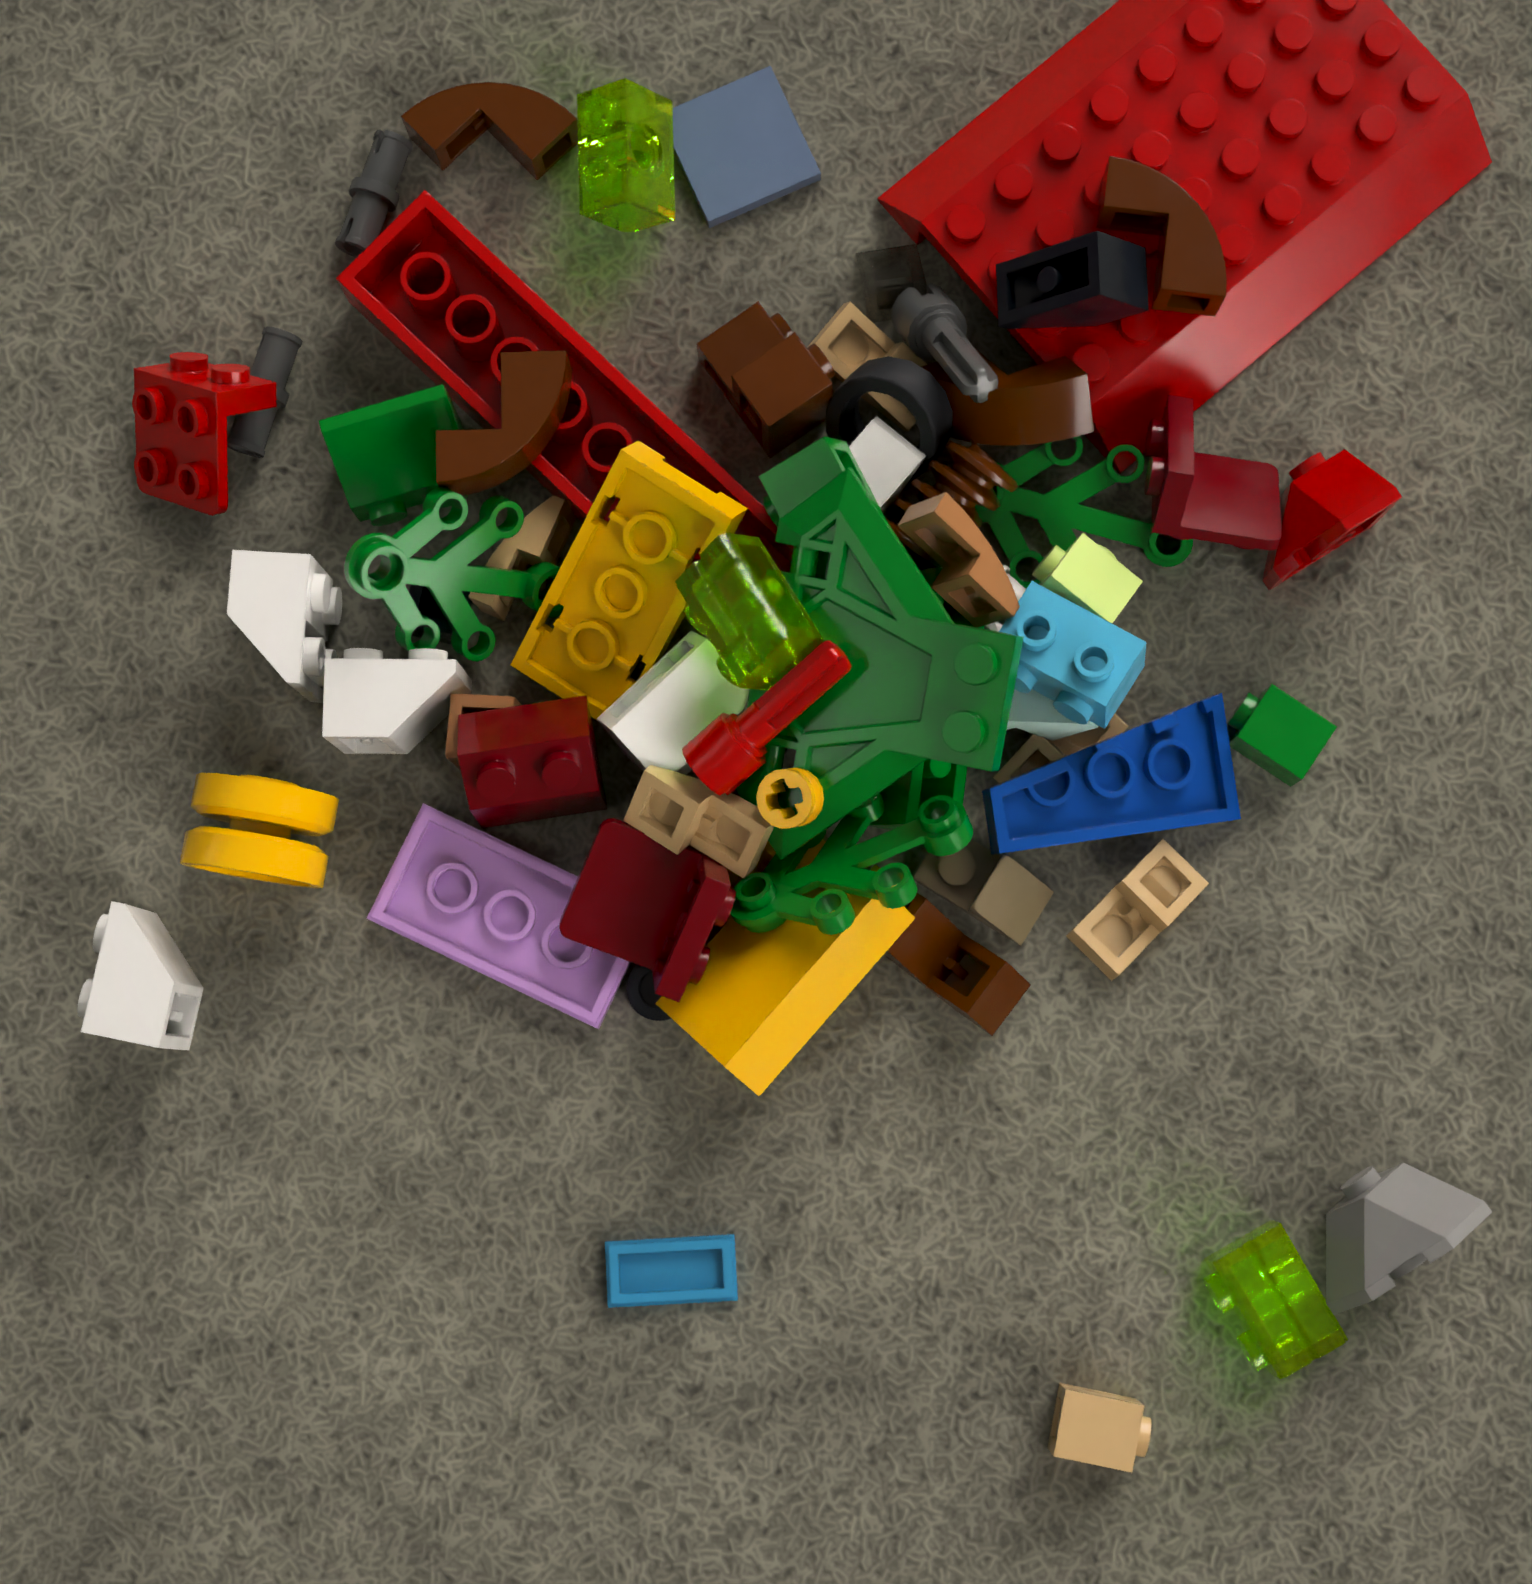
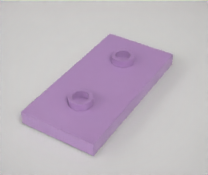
[366,803,631,1029]

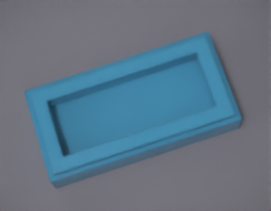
[605,1234,738,1308]

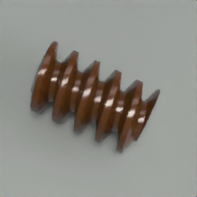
[886,437,1018,570]

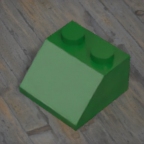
[318,384,468,526]

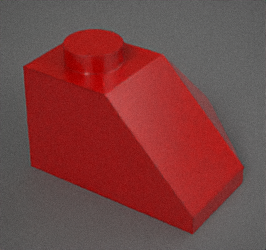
[1262,449,1402,590]

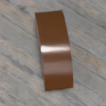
[401,82,582,180]
[1096,156,1227,317]
[921,349,1094,446]
[436,350,572,496]
[884,893,1031,1036]

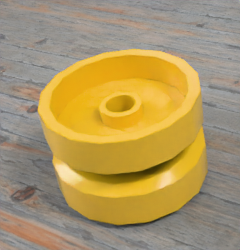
[180,773,339,888]

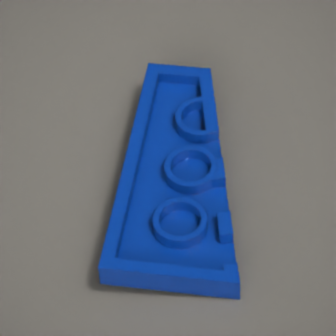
[982,693,1241,855]

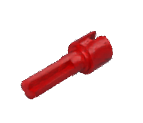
[682,640,852,796]

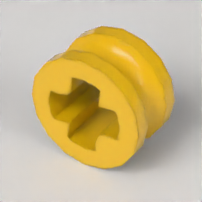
[756,767,824,829]

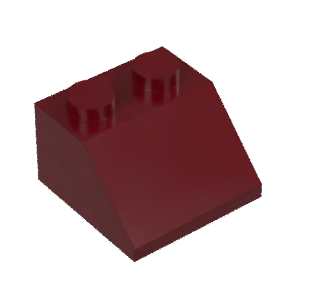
[457,695,607,828]

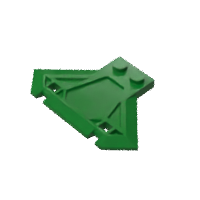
[736,467,1024,860]

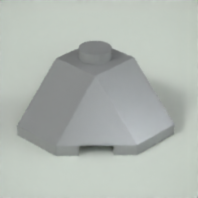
[1326,1163,1492,1315]

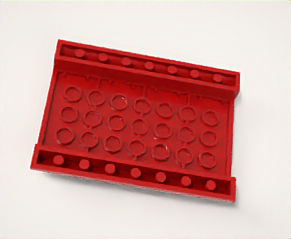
[877,0,1492,474]

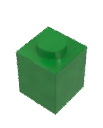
[1227,684,1337,787]

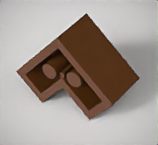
[697,301,835,458]

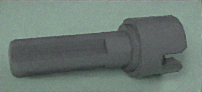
[891,282,999,403]

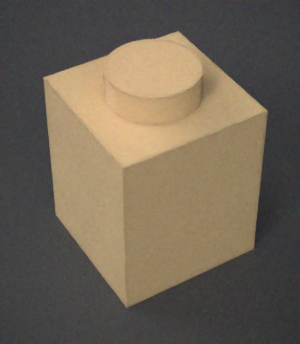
[1047,1383,1151,1473]

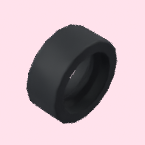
[826,356,953,483]

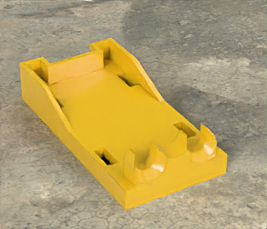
[510,440,748,721]

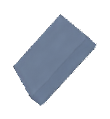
[658,66,821,228]

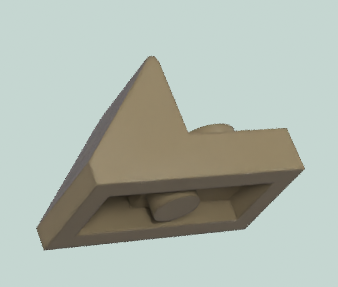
[913,839,1054,946]

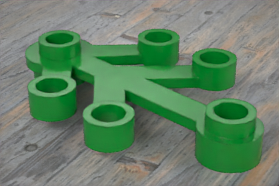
[975,436,1193,588]
[344,487,564,662]
[730,792,973,935]

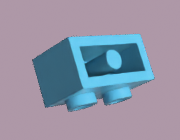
[999,581,1146,729]

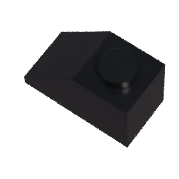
[996,231,1149,329]

